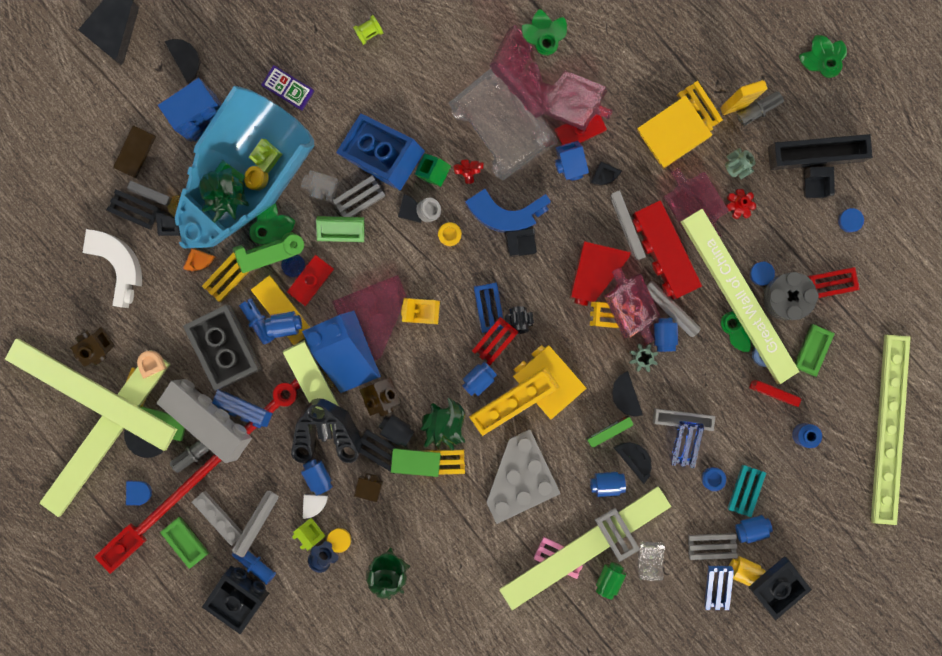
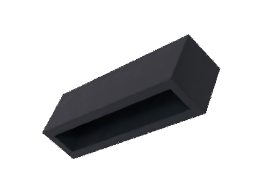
[768,134,873,170]

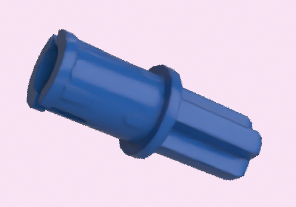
[239,298,275,344]
[232,551,276,585]

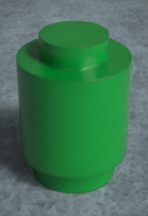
[596,562,627,600]

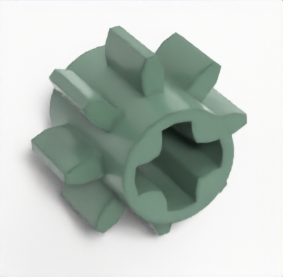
[725,148,755,179]
[629,344,658,372]

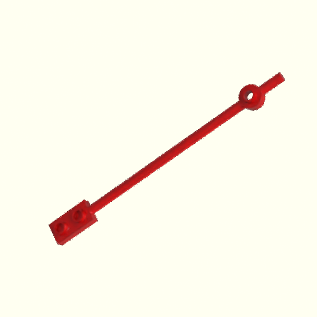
[94,379,301,574]

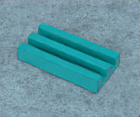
[727,464,766,517]

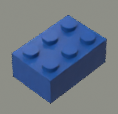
[158,78,222,142]

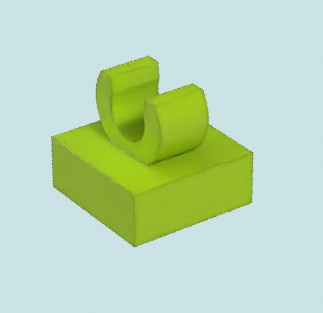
[249,138,282,173]
[292,518,325,551]

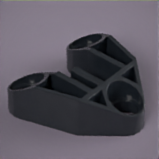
[291,398,362,463]

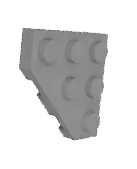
[486,429,561,524]

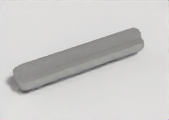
[644,281,701,337]
[232,491,278,557]

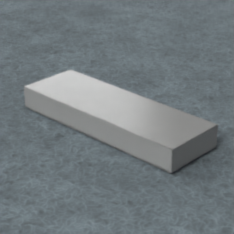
[610,191,646,261]

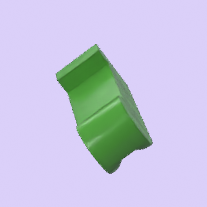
[232,232,304,273]

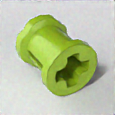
[353,15,384,45]

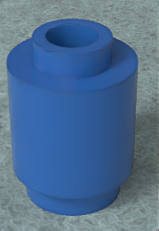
[265,311,302,338]
[654,318,678,352]
[462,362,497,396]
[792,423,822,448]
[301,459,333,496]
[590,472,626,497]
[735,515,773,544]

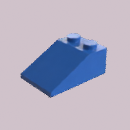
[336,113,425,191]
[302,311,381,393]

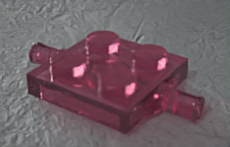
[537,70,612,131]
[663,168,729,237]
[604,268,660,344]

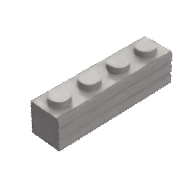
[653,408,715,431]
[192,490,243,546]

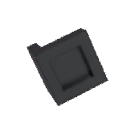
[804,167,835,198]
[506,228,537,258]

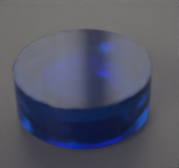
[281,254,306,278]

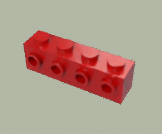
[632,200,702,300]

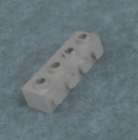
[157,379,252,463]

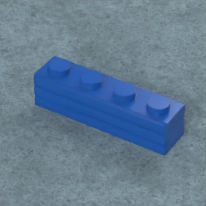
[212,390,273,428]

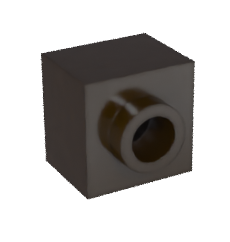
[354,473,383,502]

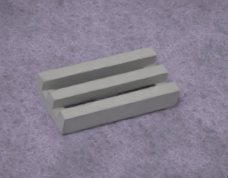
[333,175,385,217]
[595,508,640,562]
[688,533,738,560]

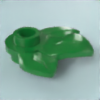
[522,9,567,56]
[799,35,847,78]
[249,204,295,245]
[720,312,751,352]

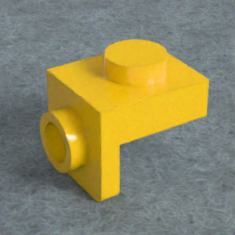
[401,298,440,324]

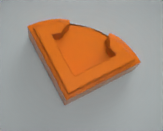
[183,248,215,271]

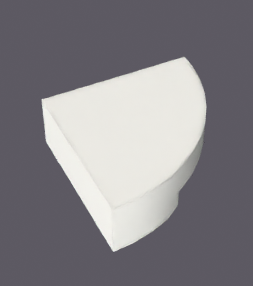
[303,494,328,519]

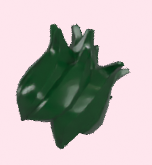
[199,168,249,223]
[420,398,465,451]
[366,547,410,600]

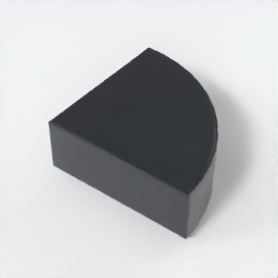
[590,161,622,186]
[398,194,422,223]
[156,211,180,236]

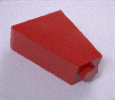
[569,241,631,306]

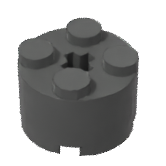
[763,272,819,321]

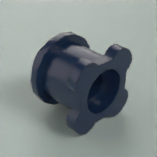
[307,541,338,573]

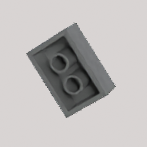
[183,305,262,391]

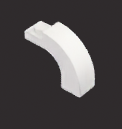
[83,229,142,308]

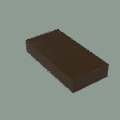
[113,125,156,178]

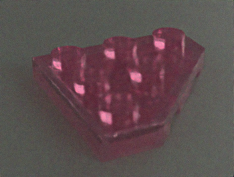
[489,25,549,118]
[332,275,407,361]

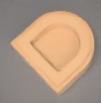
[137,351,167,379]

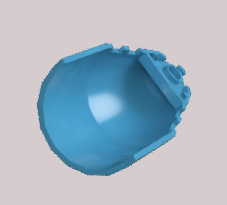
[175,86,315,248]

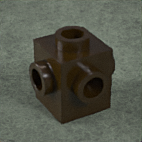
[70,327,115,367]
[359,377,401,417]

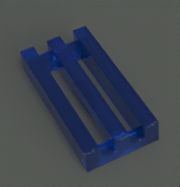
[671,421,704,468]

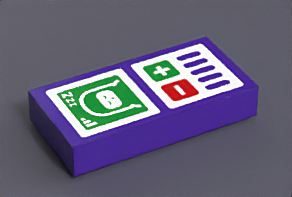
[261,65,315,111]

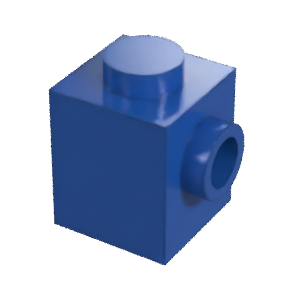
[555,141,589,181]

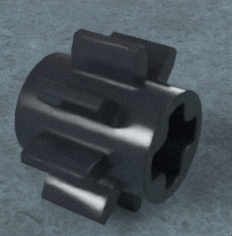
[505,306,534,334]

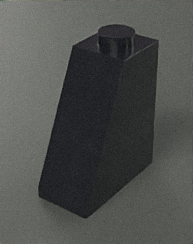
[78,0,139,65]

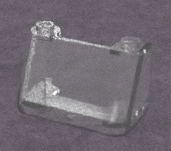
[448,66,558,181]

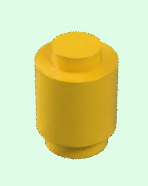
[729,556,766,586]

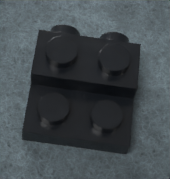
[748,556,812,621]
[202,566,270,634]

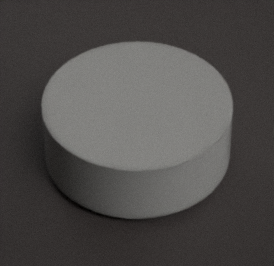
[417,198,441,222]

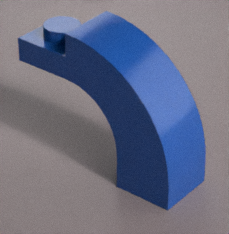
[465,189,551,233]

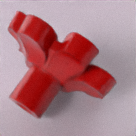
[453,159,484,184]
[725,189,756,219]

